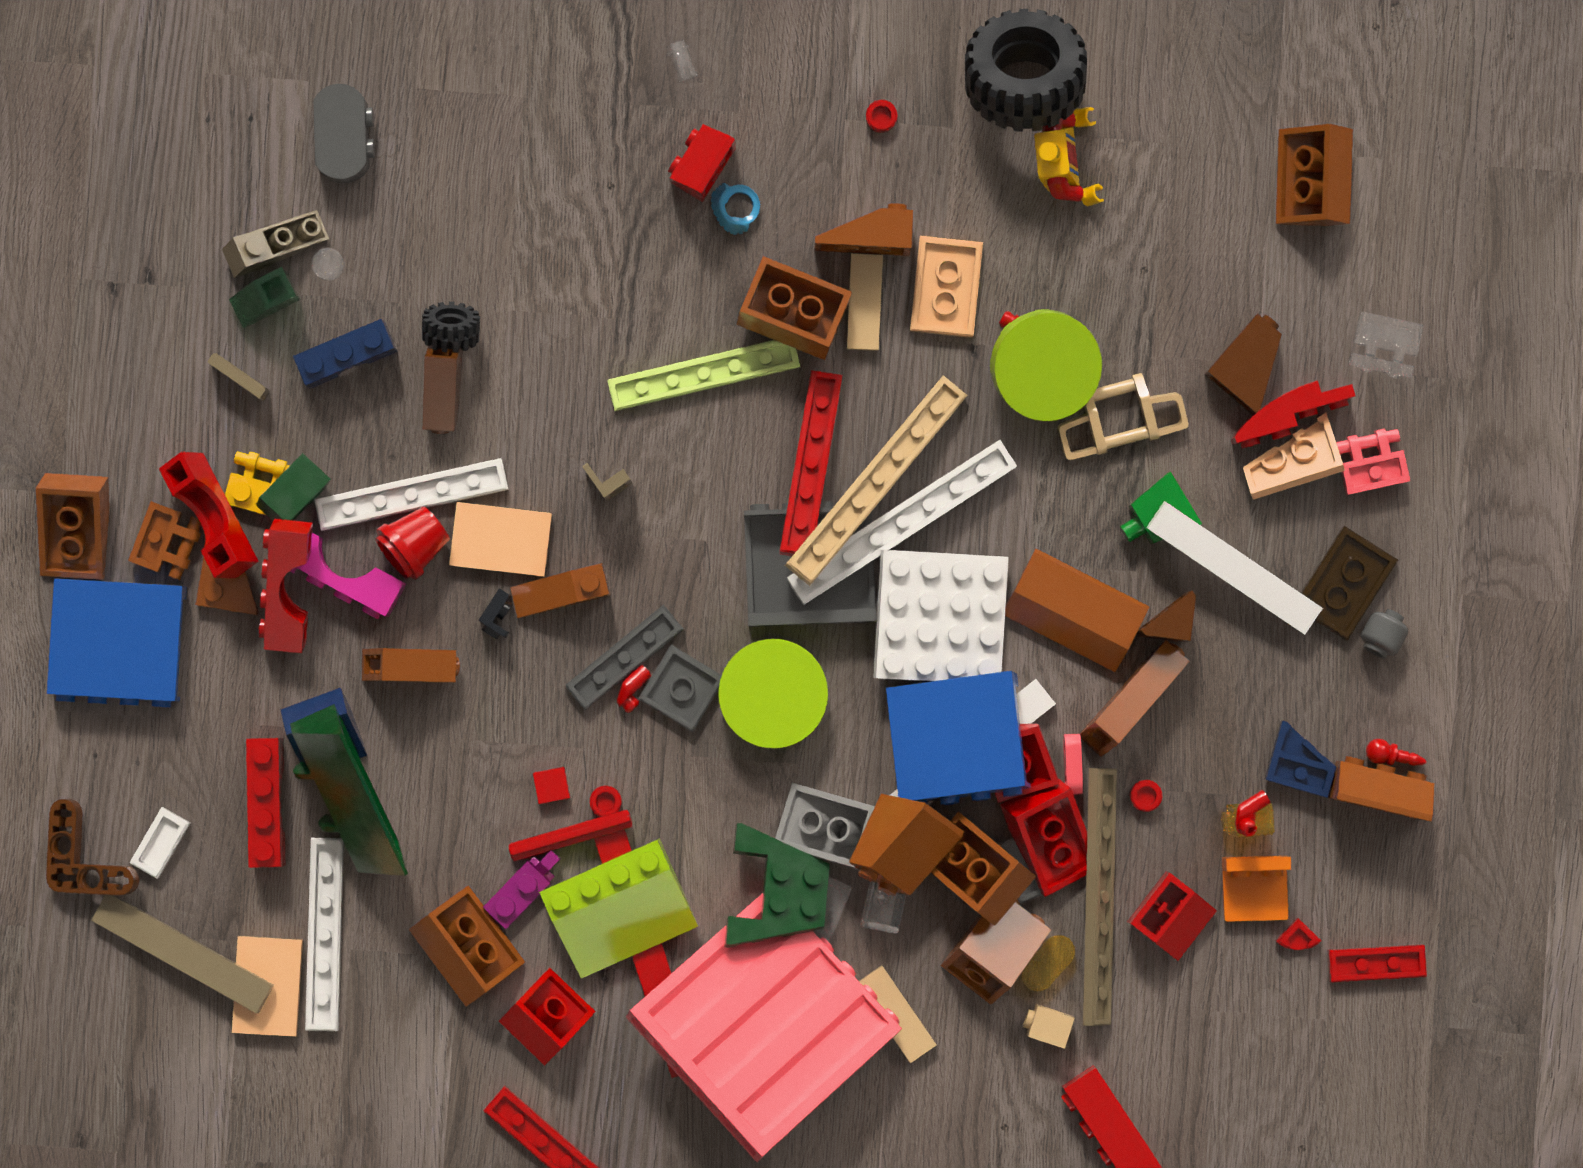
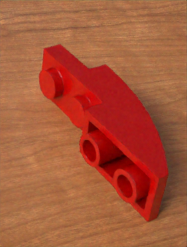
[1231,380,1356,449]

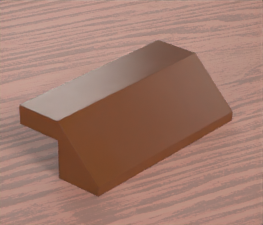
[1005,549,1150,672]

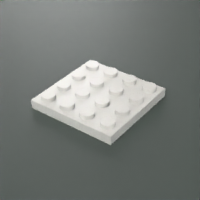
[873,550,1008,681]

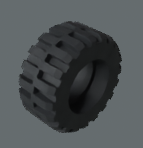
[965,8,1087,132]

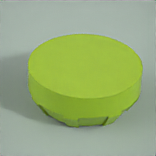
[990,309,1102,421]
[719,639,828,748]

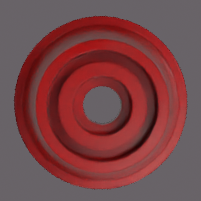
[375,506,450,580]

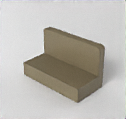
[582,463,633,501]

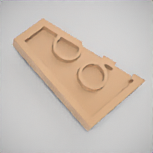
[1243,413,1345,500]

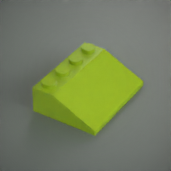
[539,838,698,978]

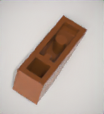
[510,563,611,618]

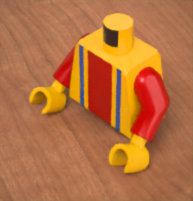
[1034,107,1104,206]

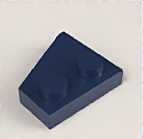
[1264,721,1336,798]

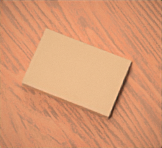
[910,236,983,338]
[449,502,552,577]
[232,936,303,1036]

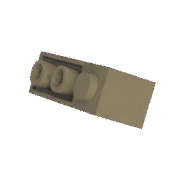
[222,210,329,278]

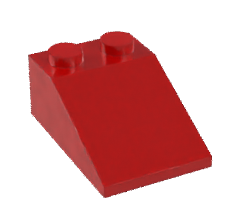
[1000,778,1087,897]

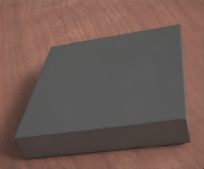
[638,644,722,732]

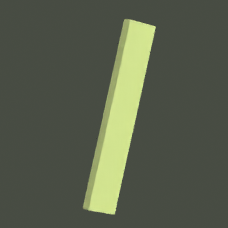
[607,340,800,411]

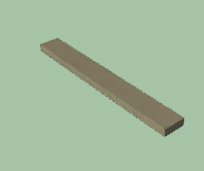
[1083,768,1117,1026]

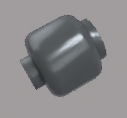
[1361,609,1408,659]

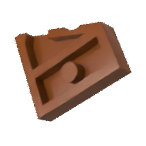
[195,558,259,615]

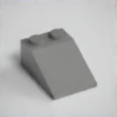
[775,783,875,870]

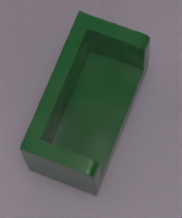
[256,453,331,521]

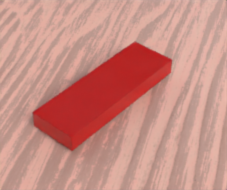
[1328,944,1427,982]

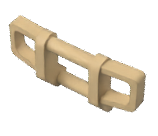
[1058,373,1188,460]

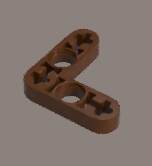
[46,799,140,895]

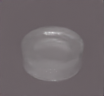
[312,248,345,281]

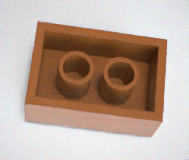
[736,256,852,360]
[931,811,1036,926]

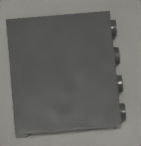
[744,501,877,627]

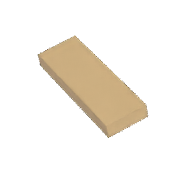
[847,253,883,351]
[859,965,937,1063]

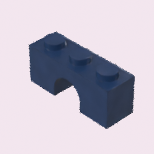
[293,319,398,389]

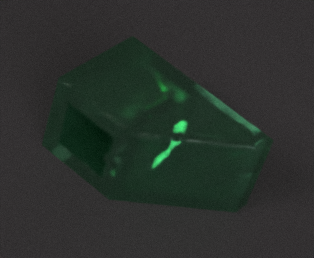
[229,267,301,328]

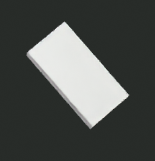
[130,807,190,879]

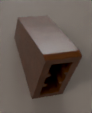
[1204,314,1282,416]
[422,345,463,434]

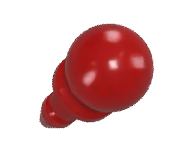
[1366,739,1426,766]

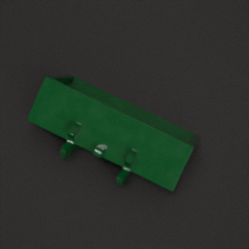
[290,704,408,876]

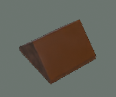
[1137,591,1196,642]

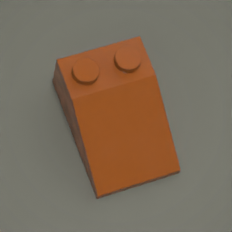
[814,203,913,256]
[36,473,110,580]

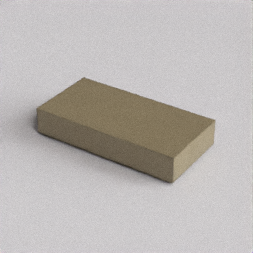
[207,353,270,401]

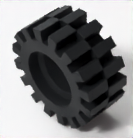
[422,302,480,353]

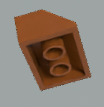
[1276,124,1353,226]
[1328,756,1435,821]
[409,885,525,1007]

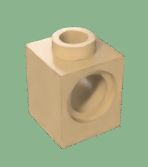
[1023,1004,1075,1049]

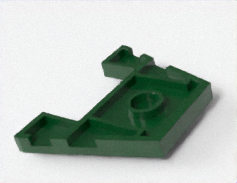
[724,823,830,948]

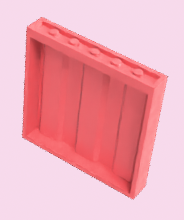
[626,893,902,1162]

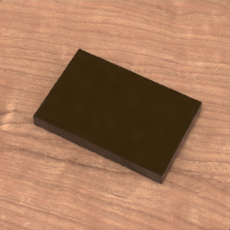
[1301,526,1398,641]

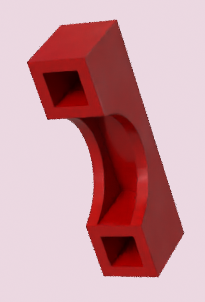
[159,452,259,578]
[259,519,313,653]
[246,738,286,868]

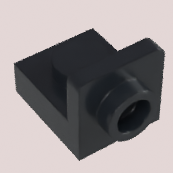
[478,588,513,640]

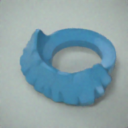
[711,183,760,235]

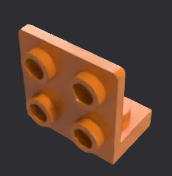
[1222,856,1291,922]

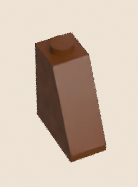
[362,648,460,682]

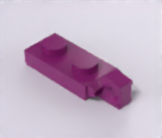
[483,851,561,929]

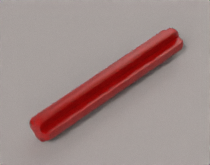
[509,810,633,861]

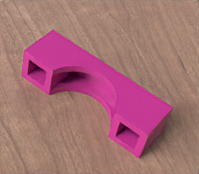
[290,532,407,619]

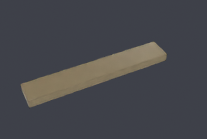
[91,895,274,1014]

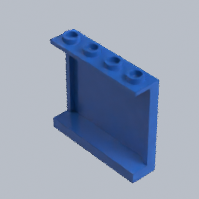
[47,579,187,707]
[886,670,1031,805]

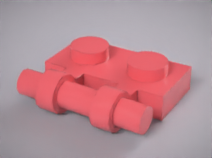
[1336,429,1410,495]

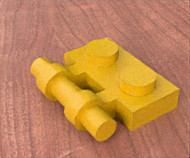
[225,451,290,515]

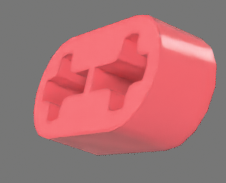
[1063,734,1083,795]

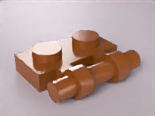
[128,501,201,580]

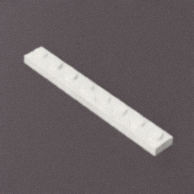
[786,440,1017,605]

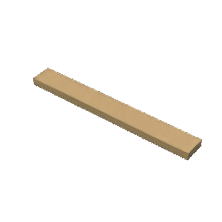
[785,375,968,586]

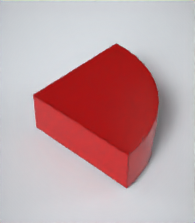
[1275,918,1322,950]

